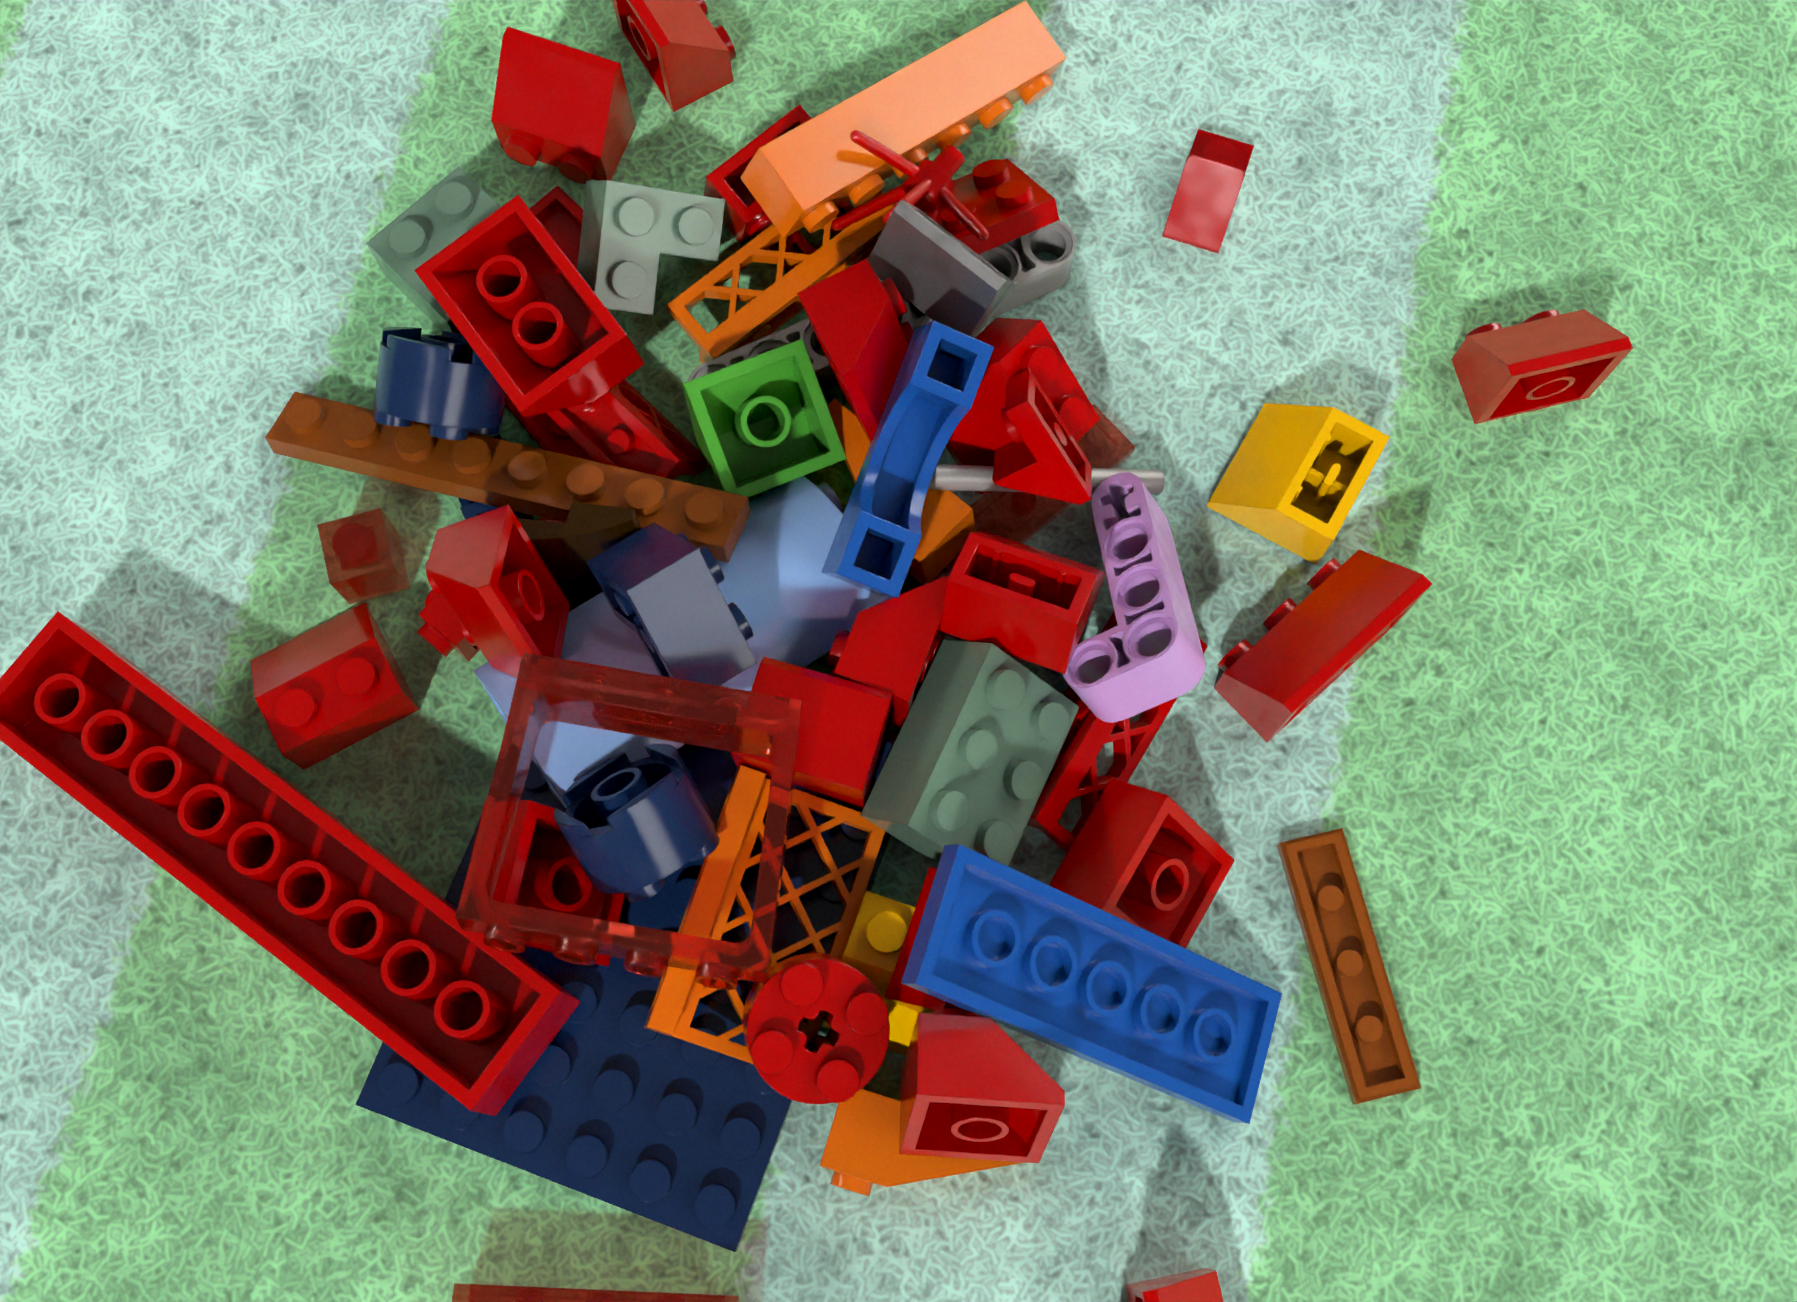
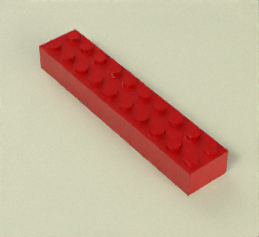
[0,611,581,1116]

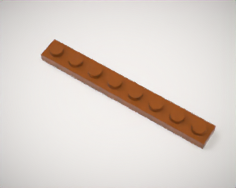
[265,392,751,563]

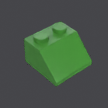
[682,339,847,497]

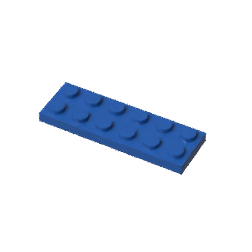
[901,844,1282,1124]

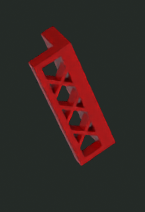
[546,379,706,480]
[1027,611,1208,853]

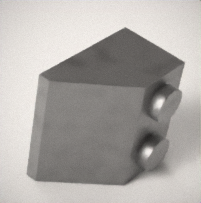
[868,199,1016,338]

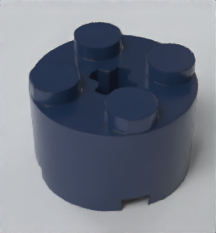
[374,327,506,440]
[553,744,720,903]

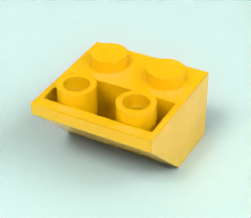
[1206,403,1390,565]

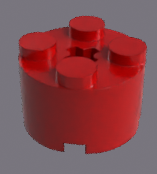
[742,952,890,1105]

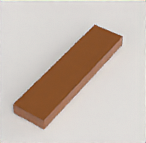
[1277,828,1421,1105]

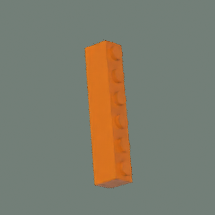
[740,0,1066,238]

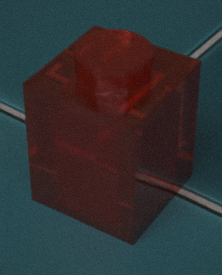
[317,508,411,604]

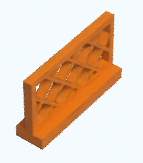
[644,765,885,1065]

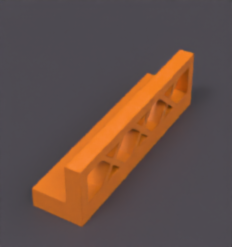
[667,191,893,364]

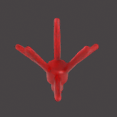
[831,130,989,241]

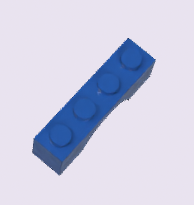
[821,320,994,598]

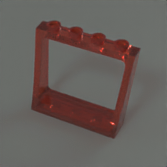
[455,652,802,990]

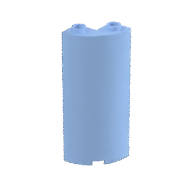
[474,476,894,808]

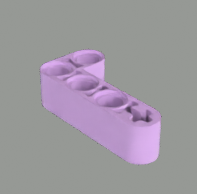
[1063,472,1205,723]

